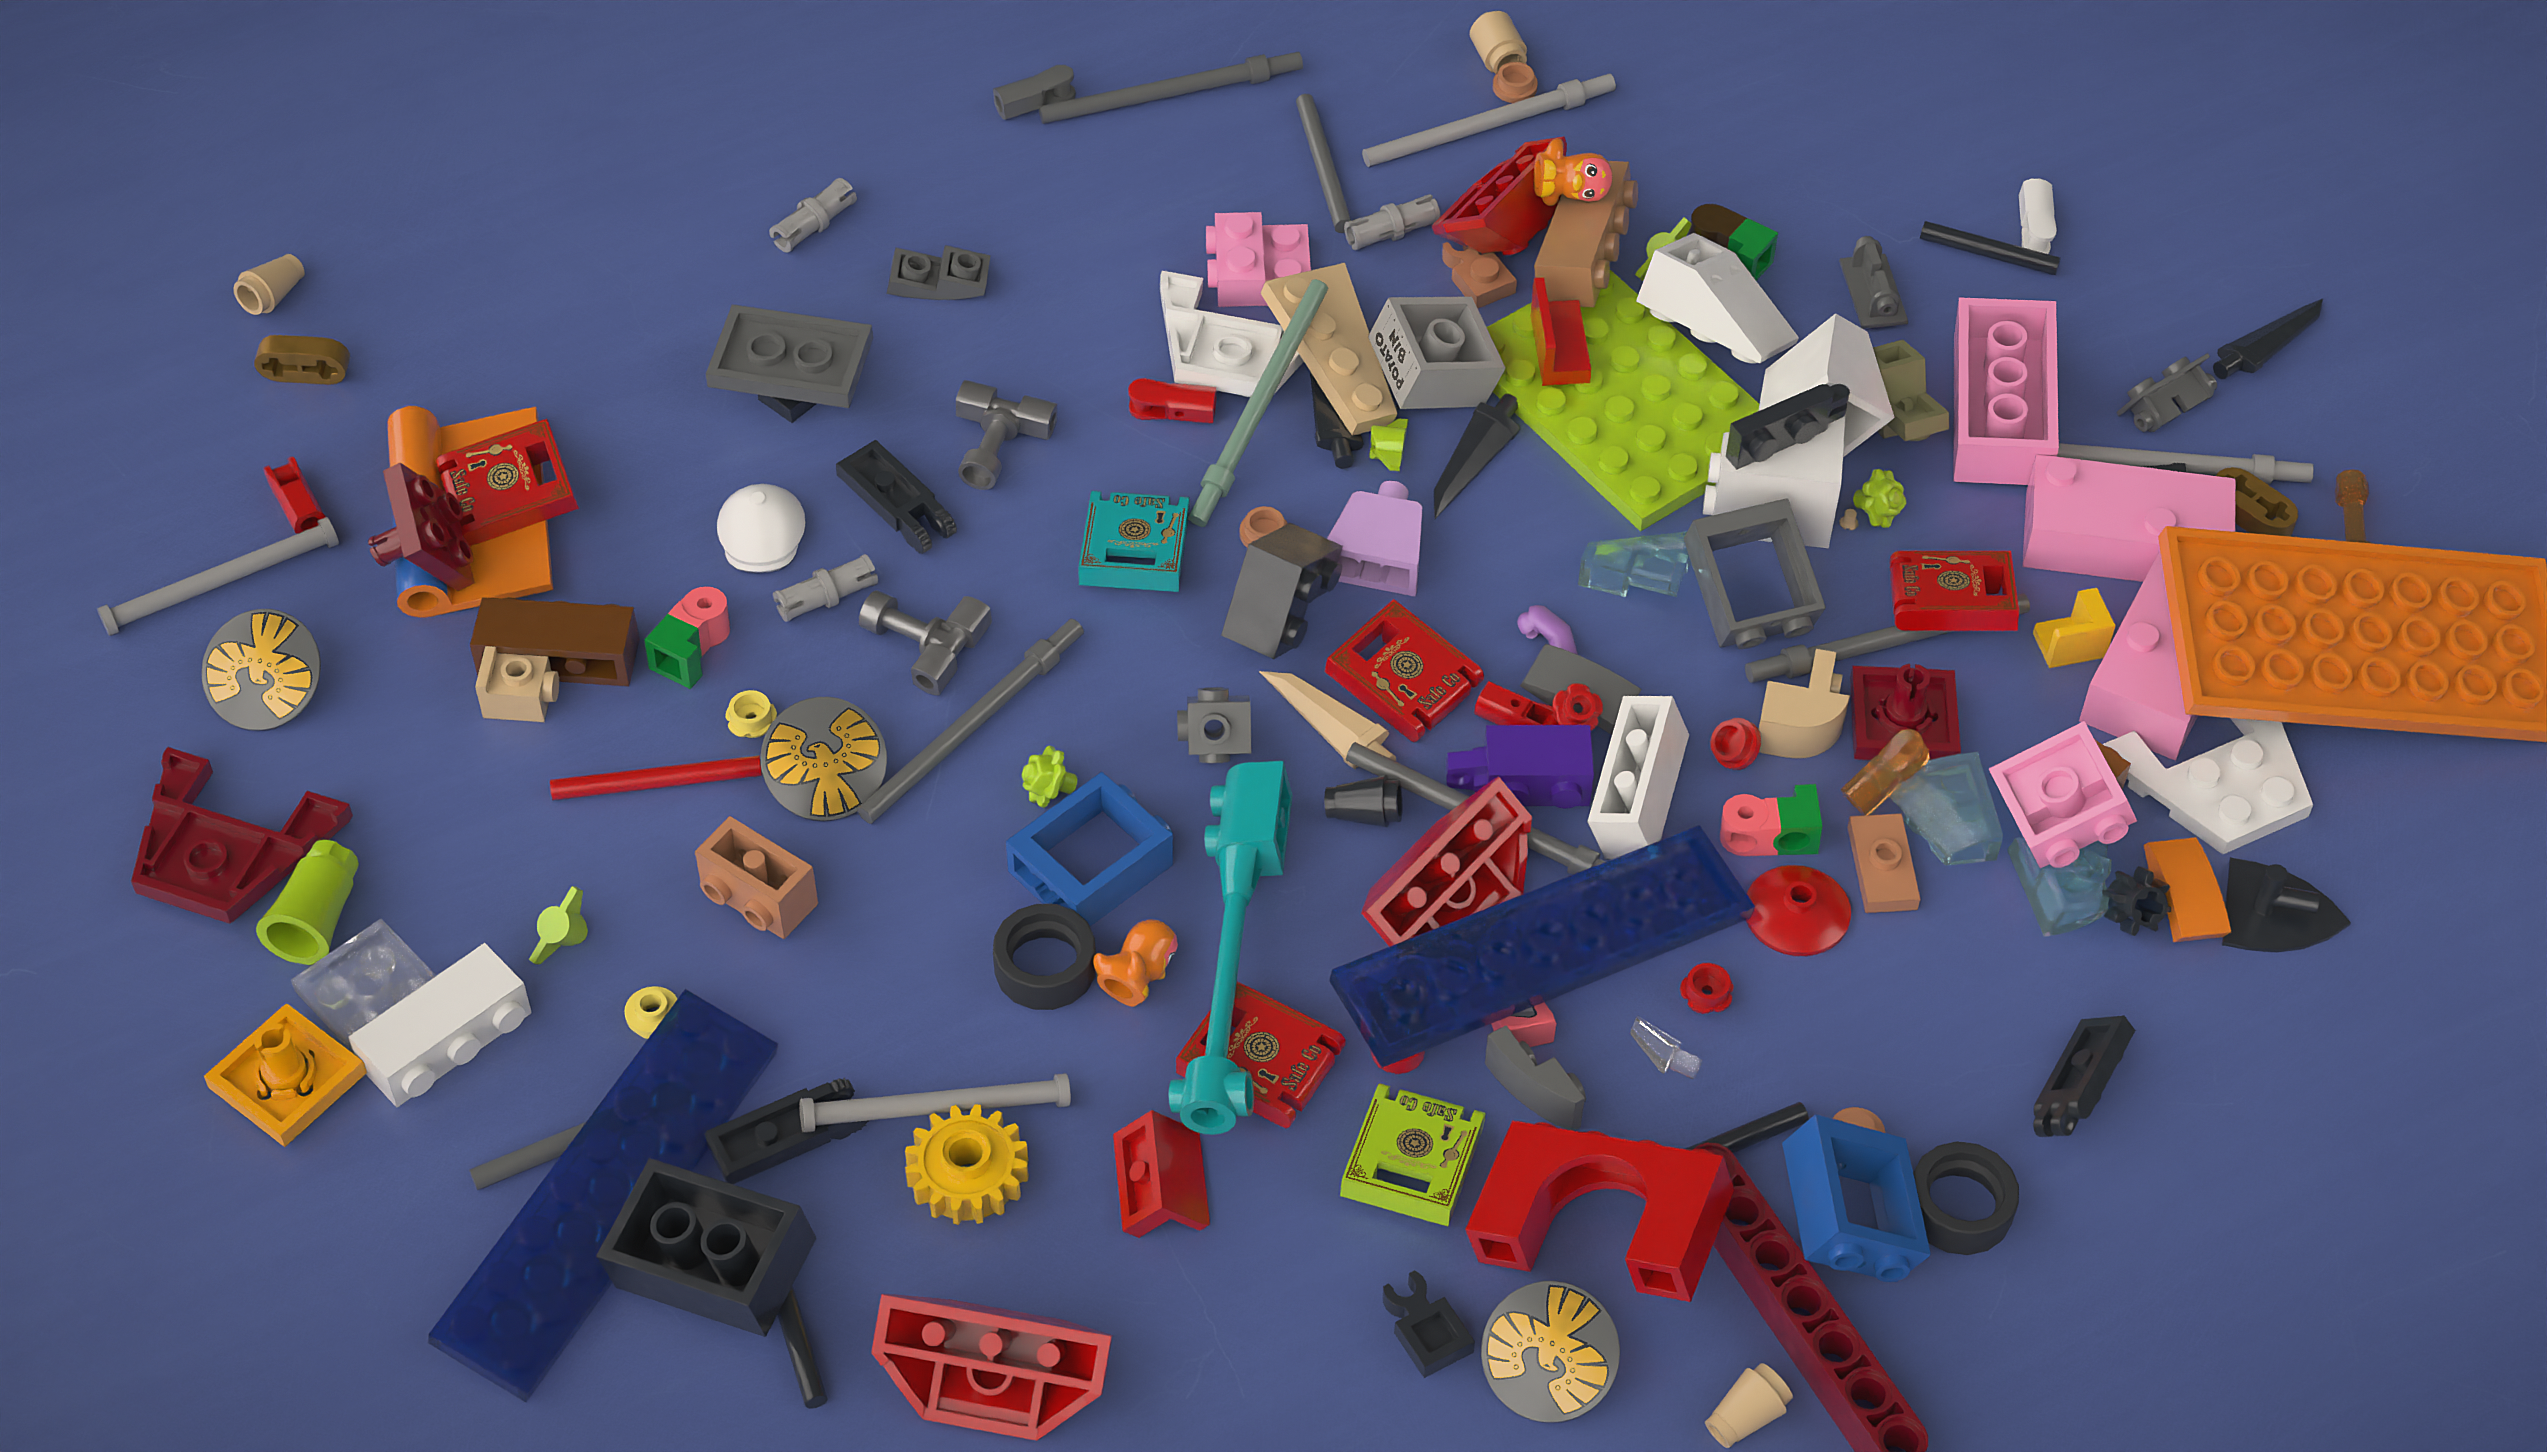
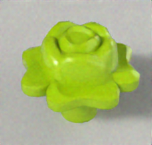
[1853,469,1907,528]
[1021,745,1077,808]

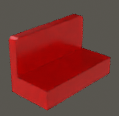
[1530,277,1592,386]
[1113,1110,1210,1238]

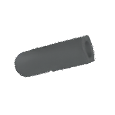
[993,65,1076,120]

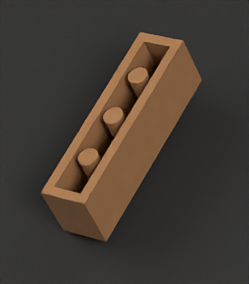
[1534,161,1638,307]

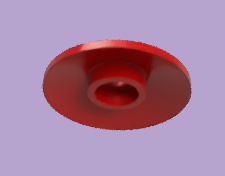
[1744,865,1851,956]

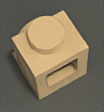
[475,646,559,722]

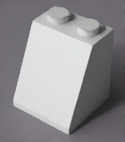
[1759,313,1895,457]
[1703,416,1845,548]

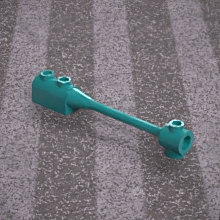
[1169,761,1293,1135]

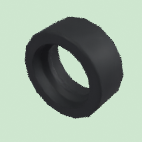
[993,904,1096,1010]
[1913,1141,2019,1255]

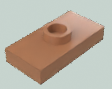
[1847,813,1920,913]

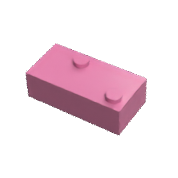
[1953,298,2059,485]
[2023,454,2235,582]
[2079,551,2198,761]

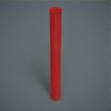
[550,755,762,800]

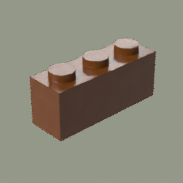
[470,597,640,686]

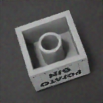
[1368,297,1505,409]

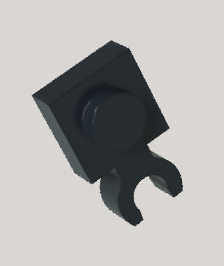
[1382,1270,1475,1378]

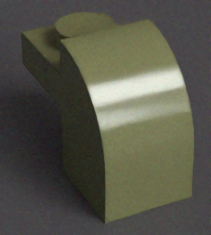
[1873,339,1949,441]

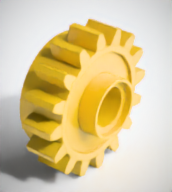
[905,1104,1029,1225]

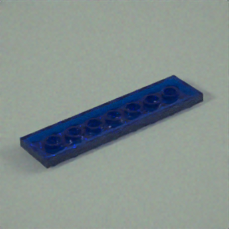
[1329,825,1755,1068]
[428,989,778,1403]

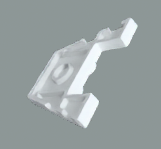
[1160,271,1304,397]
[2103,718,2313,854]

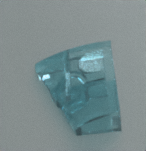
[1578,531,1691,597]
[1875,752,2003,866]
[2007,837,2112,937]

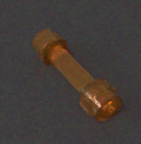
[2335,469,2372,544]

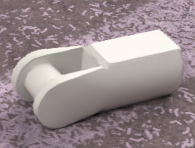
[2019,179,2057,254]

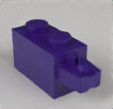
[1445,725,1594,809]

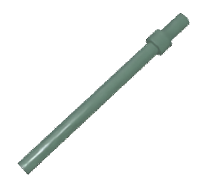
[1188,279,1329,527]

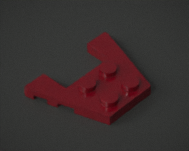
[131,747,353,924]

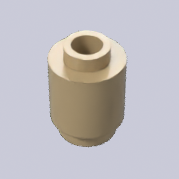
[1470,11,1527,74]

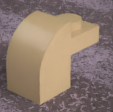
[1759,649,1850,758]

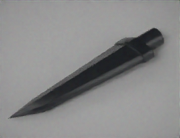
[2213,299,2323,379]
[1310,372,1364,469]
[1434,394,1520,519]

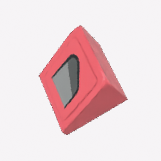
[1486,994,1557,1047]

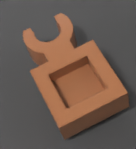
[1442,242,1517,308]

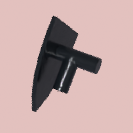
[2222,857,2351,953]

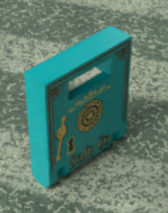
[1078,491,1190,592]

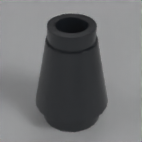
[1324,775,1403,827]

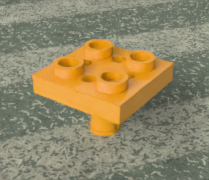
[204,1003,367,1147]

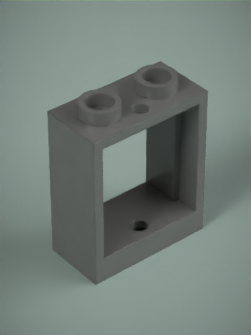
[1683,498,1826,649]

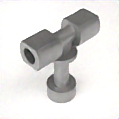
[956,380,1057,490]
[859,590,992,695]

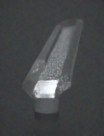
[1630,1016,1702,1079]

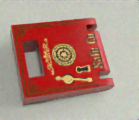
[436,418,579,546]
[1889,551,2019,631]
[1324,599,1484,742]
[1176,981,1346,1128]

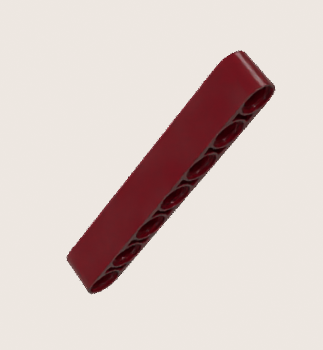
[1692,1143,1928,1452]

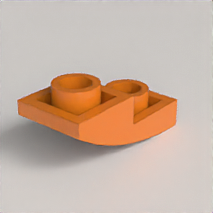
[2143,837,2231,942]

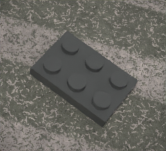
[706,304,873,408]

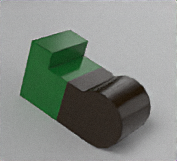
[1689,204,1778,281]

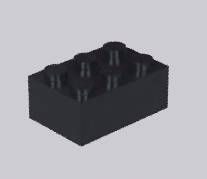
[597,1158,816,1337]

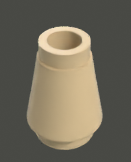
[233,254,305,315]
[1705,1363,1793,1448]

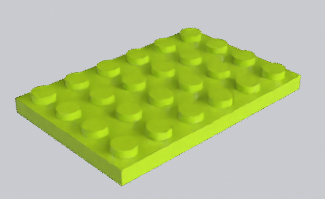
[1486,270,1760,532]

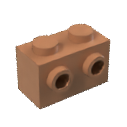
[695,816,818,939]

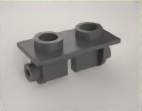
[1839,236,1908,329]
[2116,353,2217,432]

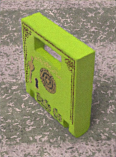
[1340,1083,1486,1227]

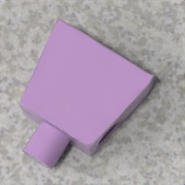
[1327,481,1422,597]

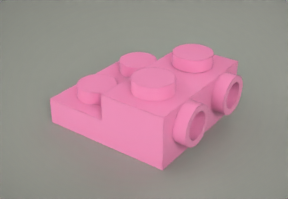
[1206,212,1311,307]
[1989,721,2137,869]

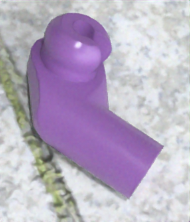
[1517,605,1578,655]

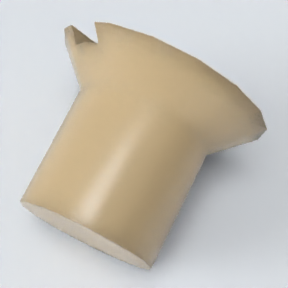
[1839,509,1859,530]

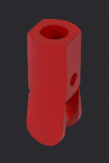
[1128,378,1217,423]
[263,456,326,534]
[1474,681,1558,725]

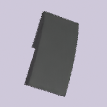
[886,245,991,300]
[1520,644,1642,735]
[1485,1026,1586,1131]

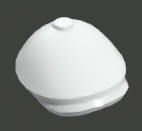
[717,484,805,573]

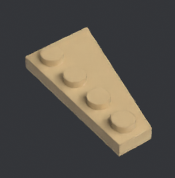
[1260,263,1397,436]

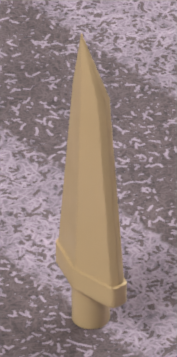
[1259,671,1396,769]

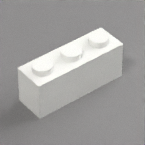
[1587,696,1689,860]
[349,943,532,1108]

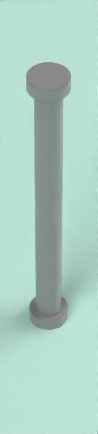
[97,517,339,636]
[800,1073,1071,1132]

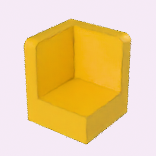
[2033,588,2115,668]

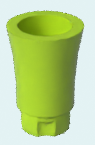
[256,840,359,965]

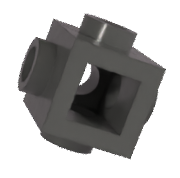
[1177,687,1251,763]

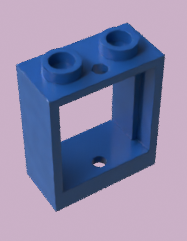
[1006,772,1174,927]
[1782,1114,1931,1282]

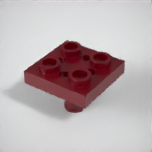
[368,462,475,591]
[1850,664,1961,764]

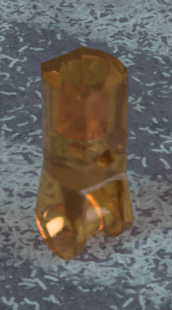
[1840,729,1930,816]

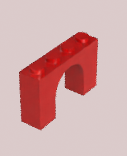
[1465,1120,1734,1302]

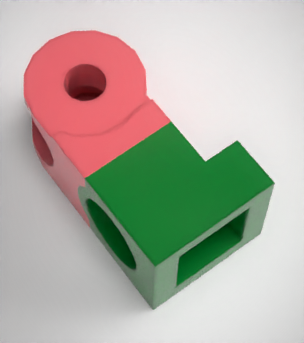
[644,587,730,689]
[1720,784,1823,856]

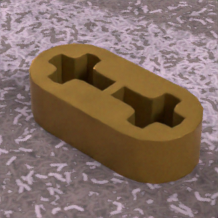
[254,335,350,385]
[2216,467,2298,537]

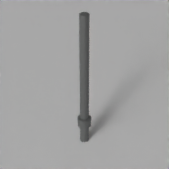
[1039,51,1303,124]
[1745,593,2030,683]
[857,618,1084,824]
[1346,742,1636,895]

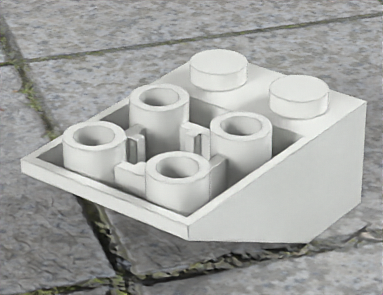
[1636,233,1799,363]

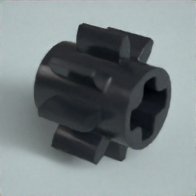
[2101,866,2171,936]

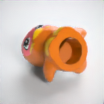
[1534,138,1612,206]
[1093,919,1178,1007]

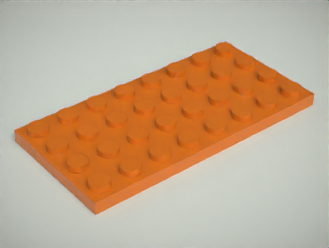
[2158,526,2547,742]

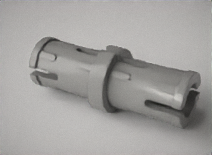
[769,178,857,253]
[1344,194,1440,251]
[773,554,878,622]

